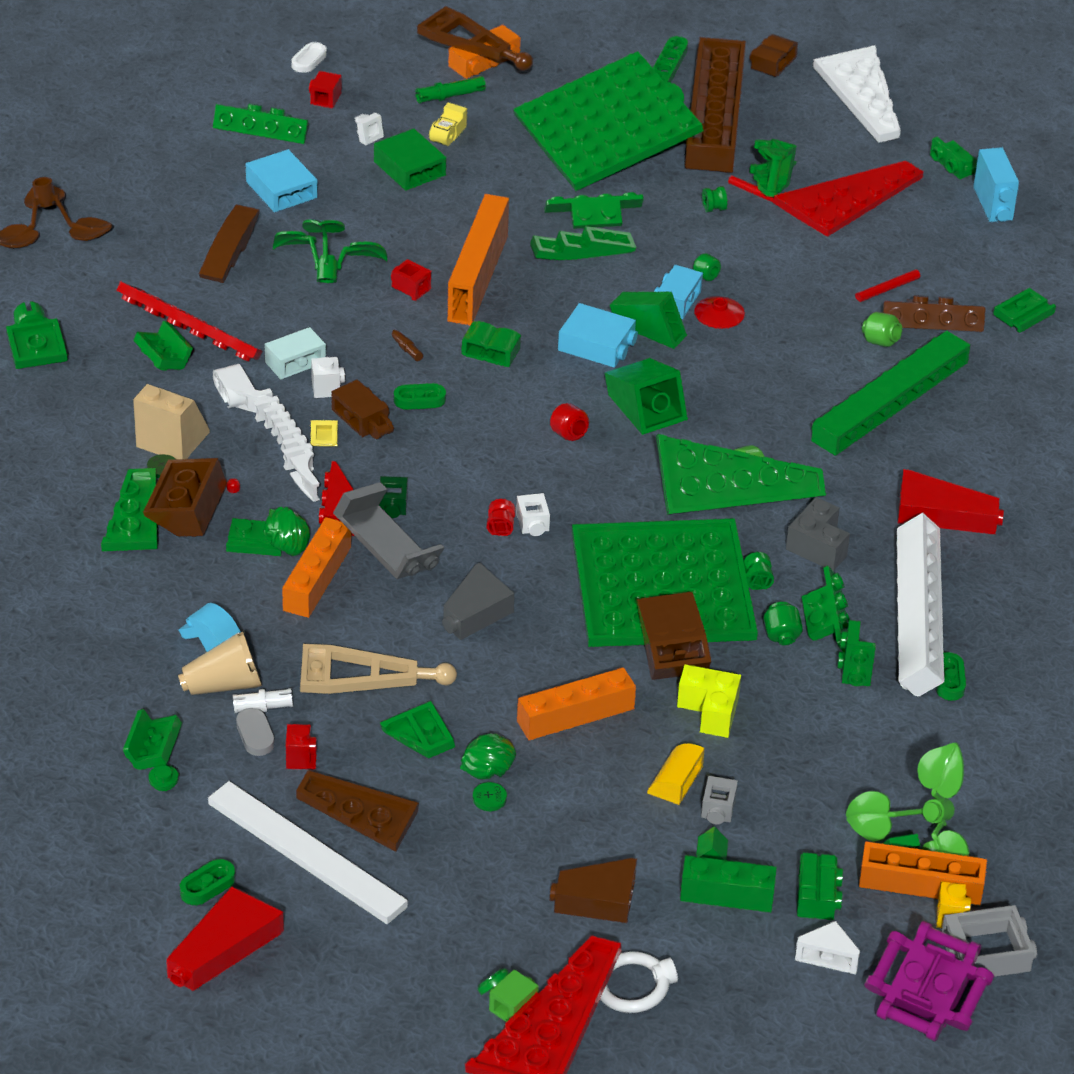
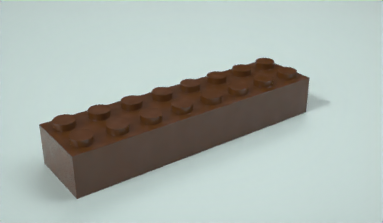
[685,37,746,172]

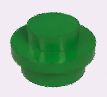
[148,765,179,791]

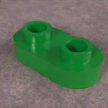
[394,383,446,410]
[936,652,966,701]
[180,859,235,905]

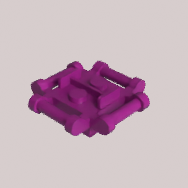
[864,921,994,1041]

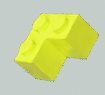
[677,665,741,738]

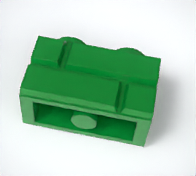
[797,853,843,920]

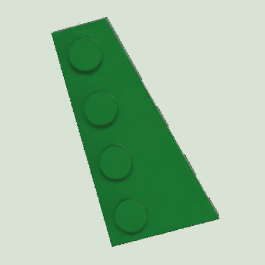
[101,468,157,551]

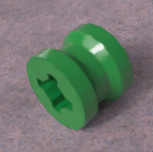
[702,186,727,213]

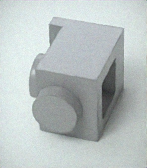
[701,776,738,825]

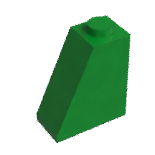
[610,292,687,349]

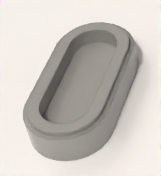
[236,708,274,756]

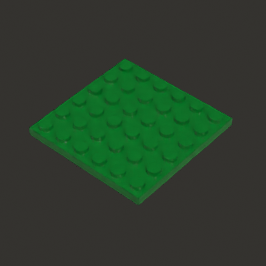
[513,51,703,191]
[572,518,758,647]

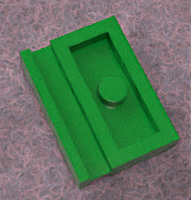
[993,288,1056,333]
[226,518,282,556]

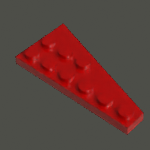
[773,160,924,237]

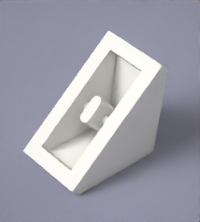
[795,921,860,974]

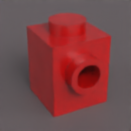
[309,71,342,109]

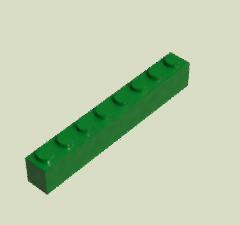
[811,331,971,456]

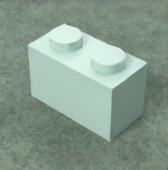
[265,327,326,379]

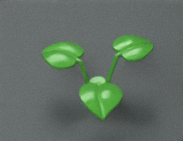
[846,743,970,857]

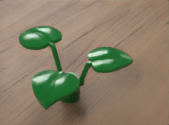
[273,219,388,283]

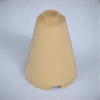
[178,631,262,695]

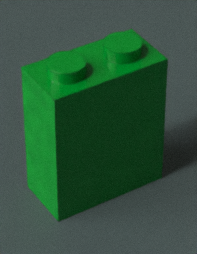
[374,129,446,191]

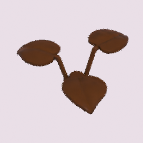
[0,177,113,248]

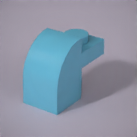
[178,603,240,652]

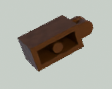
[331,379,394,440]

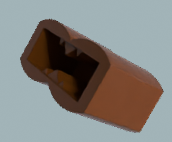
[750,34,798,77]

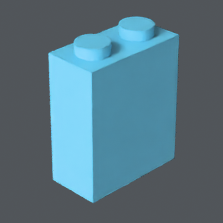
[974,147,1019,222]
[246,149,317,212]
[558,303,638,368]

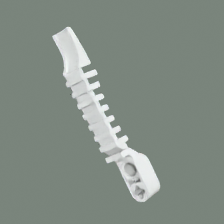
[213,364,320,502]

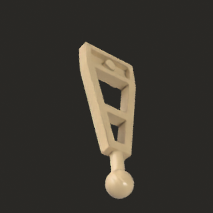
[300,644,457,694]

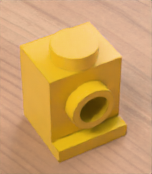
[936,882,971,928]

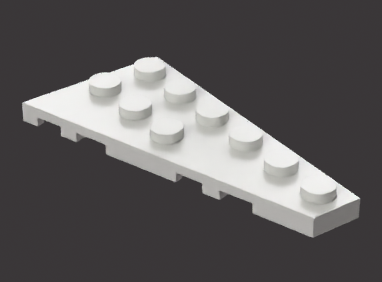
[813,45,900,143]

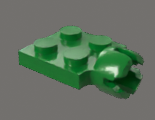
[6,301,67,369]

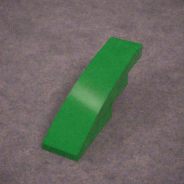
[530,226,636,260]

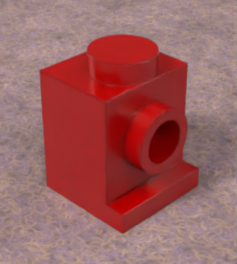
[391,259,431,301]
[286,724,317,769]

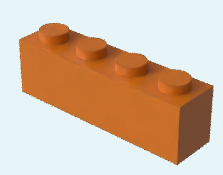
[282,517,351,618]
[517,667,636,740]
[859,841,987,905]

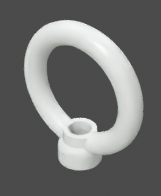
[600,952,678,1013]

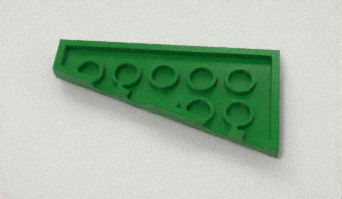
[656,434,826,515]

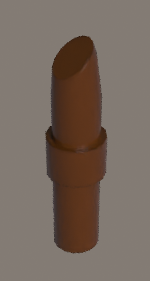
[392,330,423,361]

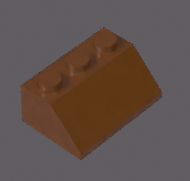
[143,458,227,537]

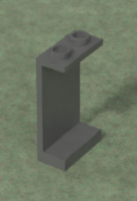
[333,482,444,579]

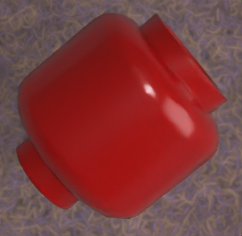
[550,403,589,441]

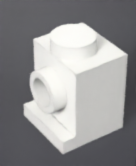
[516,493,550,536]

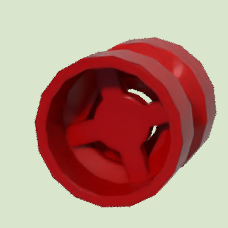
[487,499,516,536]

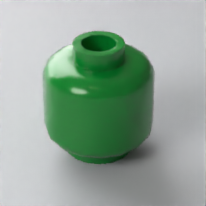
[763,602,803,645]

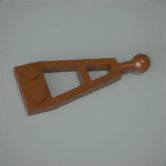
[417,6,533,71]

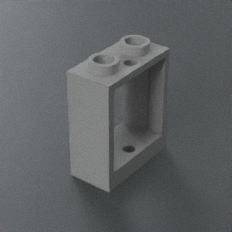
[942,905,1037,980]

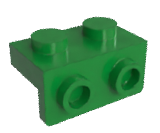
[133,321,192,371]
[838,620,876,686]
[123,709,182,770]

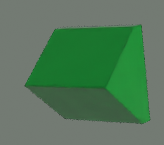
[696,826,728,860]

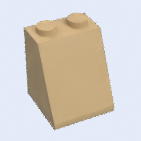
[133,384,210,459]

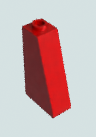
[898,469,1004,535]
[166,887,284,991]

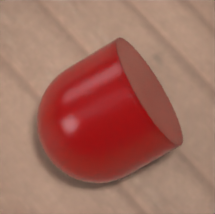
[227,478,240,493]

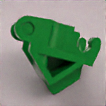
[750,139,797,197]

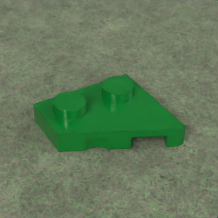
[380,701,455,759]

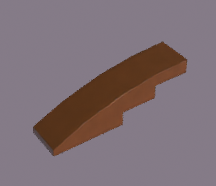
[199,204,260,283]

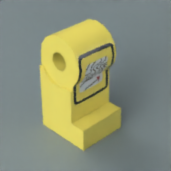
[429,103,467,146]

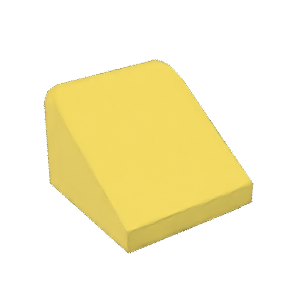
[311,420,338,446]

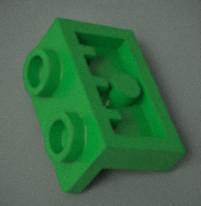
[930,137,978,179]

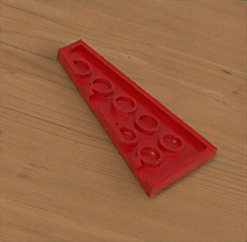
[116,281,262,362]
[465,936,622,1074]

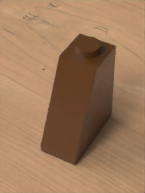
[550,858,637,923]

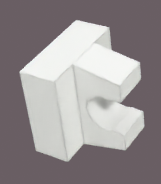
[355,113,384,145]

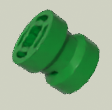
[744,552,774,590]

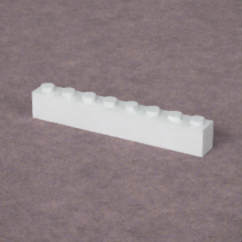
[896,513,944,696]

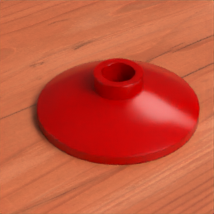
[694,296,745,329]

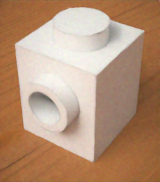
[311,357,345,398]

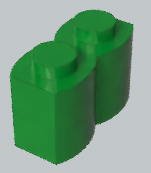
[461,321,521,367]

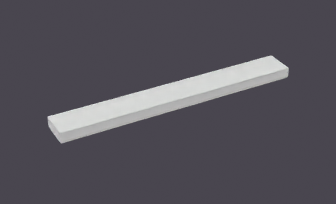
[208,781,408,924]

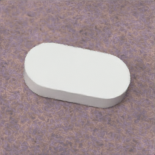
[291,42,327,73]

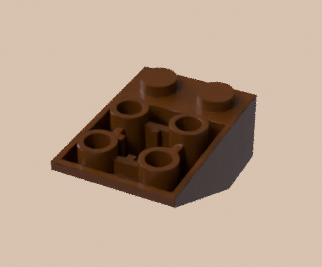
[636,592,711,680]

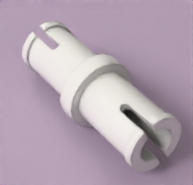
[233,688,293,713]

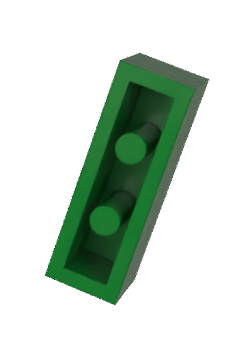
[680,855,777,912]

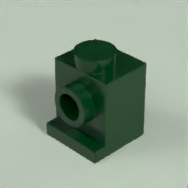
[379,476,408,518]

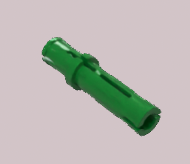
[415,76,486,103]

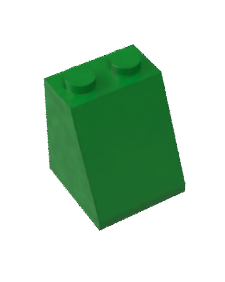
[605,358,688,435]

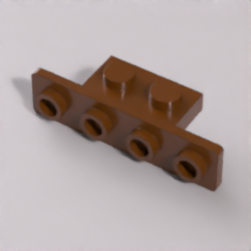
[883,295,985,332]

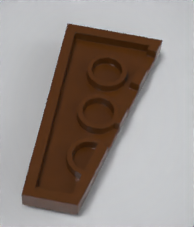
[296,770,419,852]

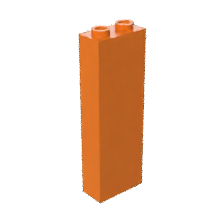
[447,194,509,325]

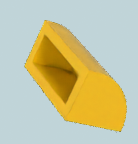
[647,744,705,805]

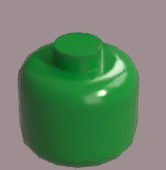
[693,253,721,281]

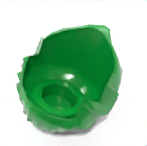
[265,506,310,556]
[460,734,516,779]

